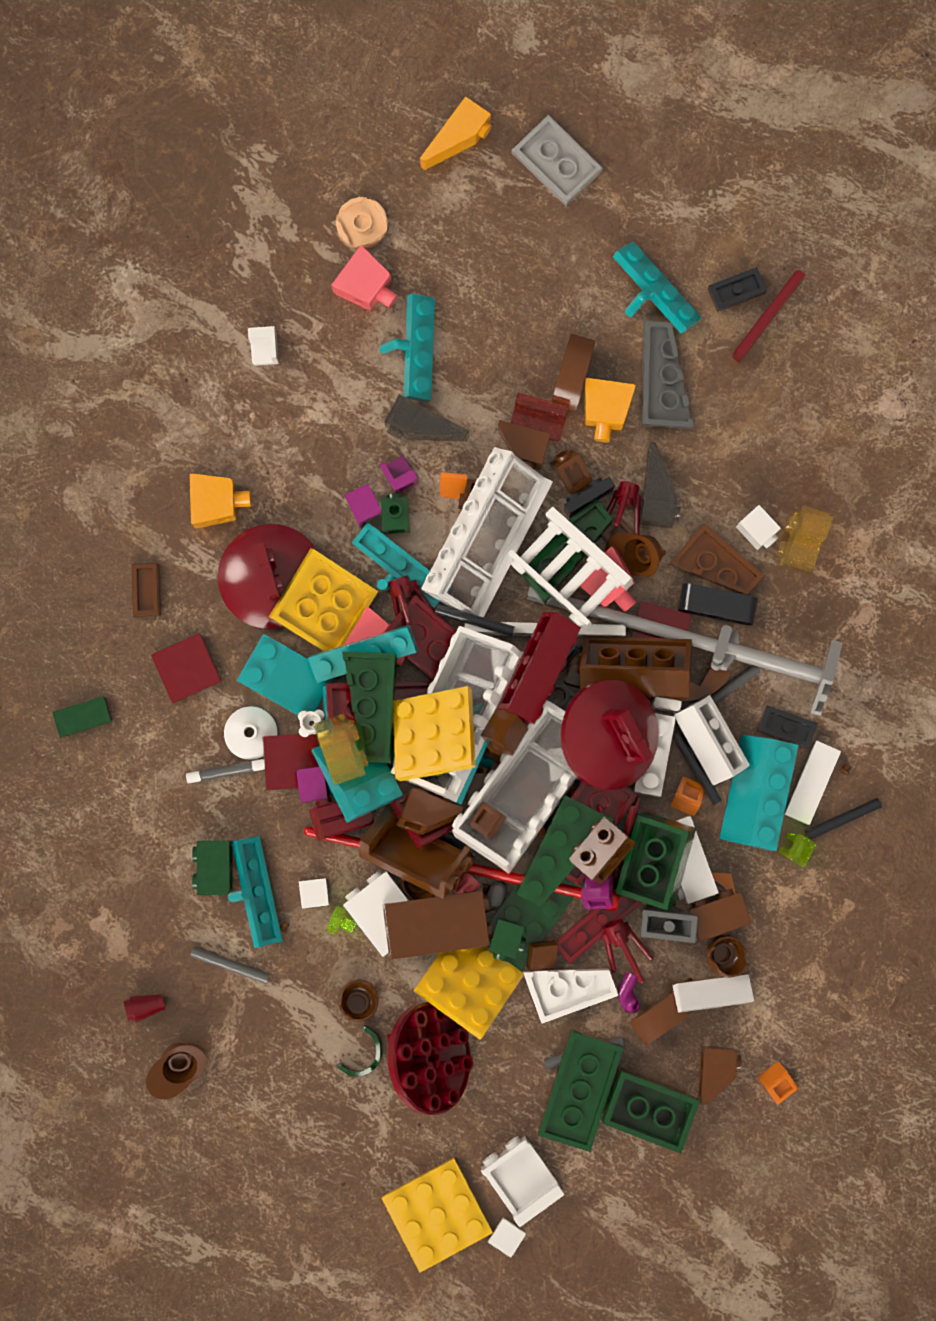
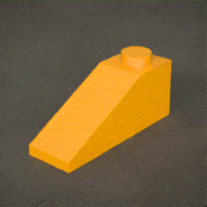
[420,97,492,170]

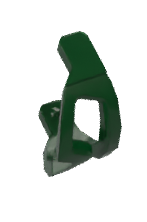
[337,1025,383,1077]

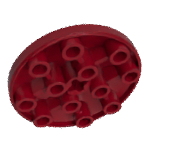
[218,524,318,630]
[561,680,659,790]
[387,1002,473,1115]

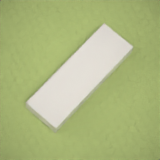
[784,741,841,825]
[673,974,754,1013]

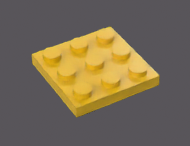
[269,549,378,651]
[394,686,476,781]
[413,946,524,1039]
[382,1157,493,1272]

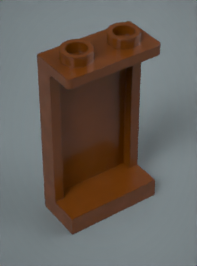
[359,804,474,899]
[382,891,493,959]

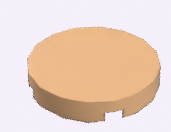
[336,197,388,249]

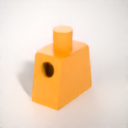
[584,378,635,443]
[190,474,251,528]

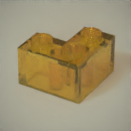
[777,505,834,574]
[313,714,368,785]

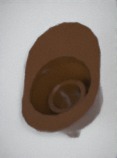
[605,533,666,577]
[146,1043,206,1100]

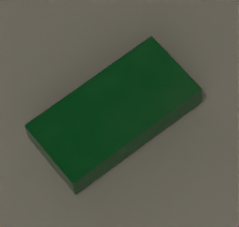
[52,696,112,738]

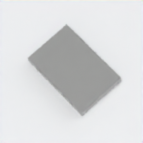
[512,115,603,206]

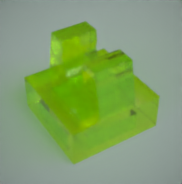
[779,833,816,868]
[326,905,356,935]

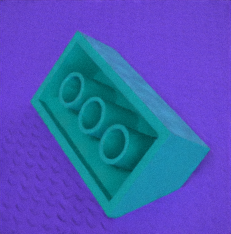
[719,735,798,851]

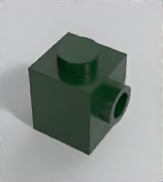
[381,493,410,535]
[489,918,526,962]

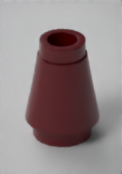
[124,994,165,1023]

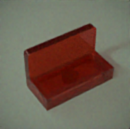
[510,393,569,442]

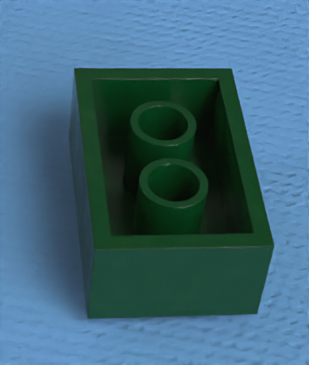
[616,812,696,910]
[601,1068,700,1154]

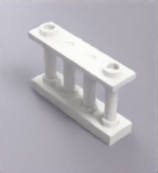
[508,507,633,630]

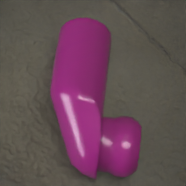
[617,971,640,1013]

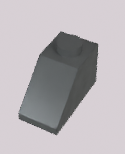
[641,904,698,943]

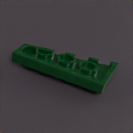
[519,499,613,604]
[342,651,397,763]
[517,795,614,906]

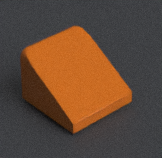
[440,472,467,499]
[670,776,705,816]
[758,1062,799,1105]

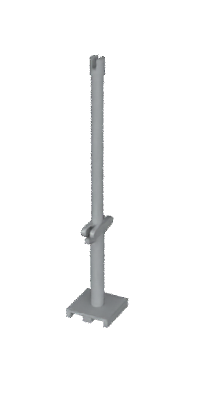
[527,587,843,716]

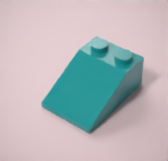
[237,634,334,715]
[312,737,403,823]

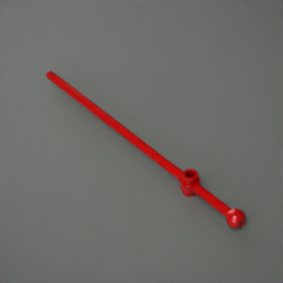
[304,826,620,911]

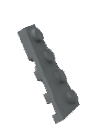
[640,321,694,429]

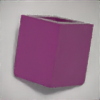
[379,456,419,494]
[344,484,381,528]
[296,767,329,803]
[581,874,613,909]

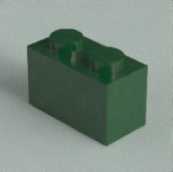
[192,840,233,895]

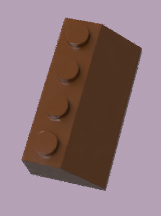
[580,636,692,698]

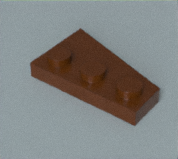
[669,523,765,595]

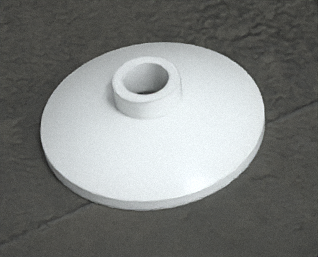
[224,706,278,760]

